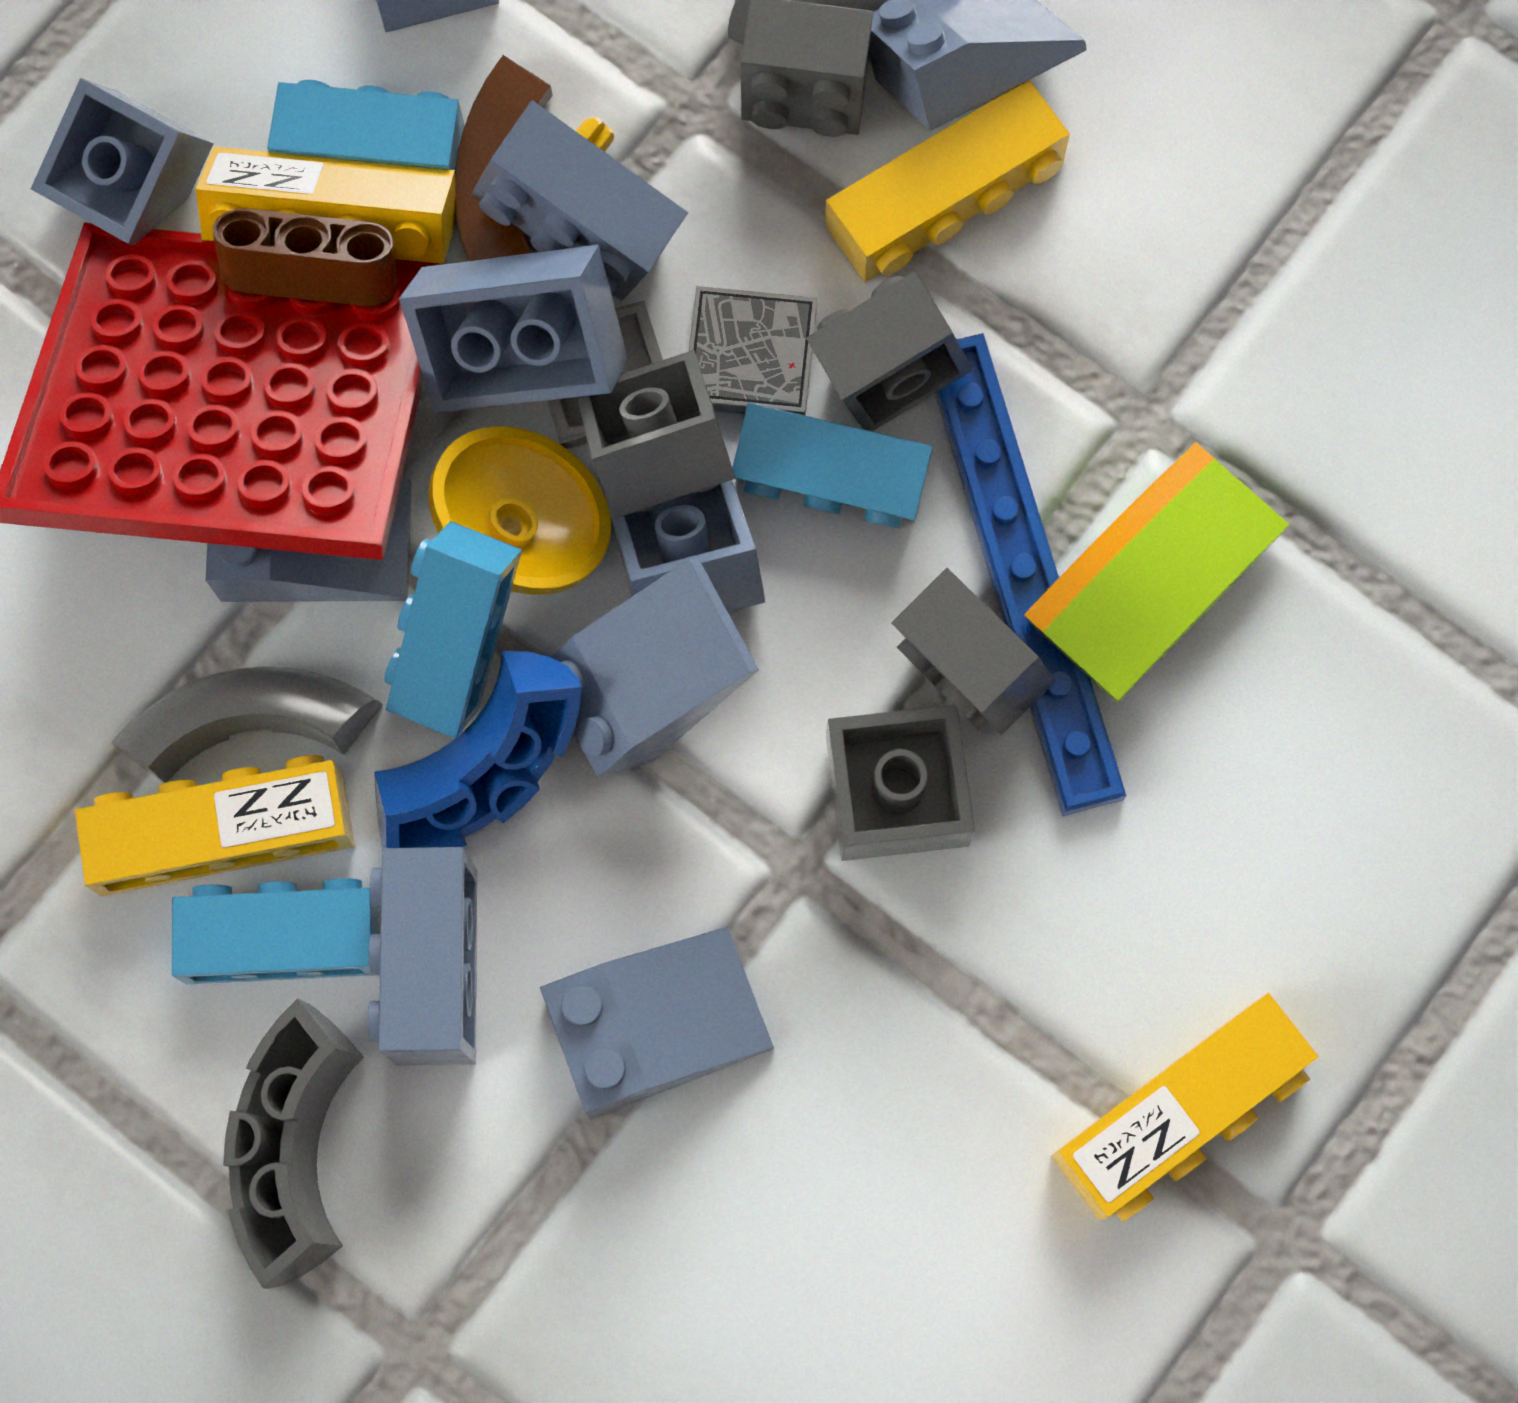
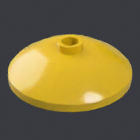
[428,426,611,595]

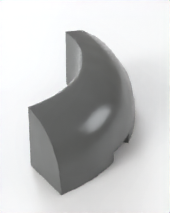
[111,667,382,783]
[223,998,364,1289]

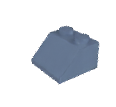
[30,78,214,245]

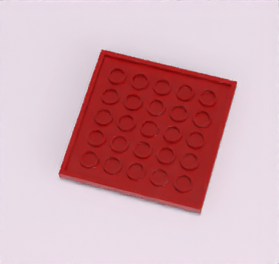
[0,222,446,560]

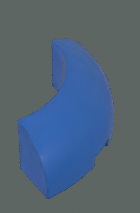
[374,651,582,848]

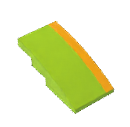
[1024,442,1290,703]

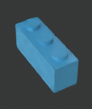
[267,80,465,176]
[732,402,934,529]
[384,521,522,739]
[172,878,380,985]

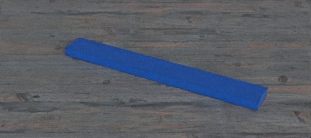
[935,333,1127,816]

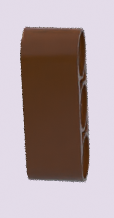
[213,208,398,306]

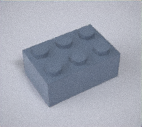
[471,100,689,301]
[399,245,628,413]
[368,847,477,1066]

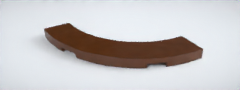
[455,55,553,261]

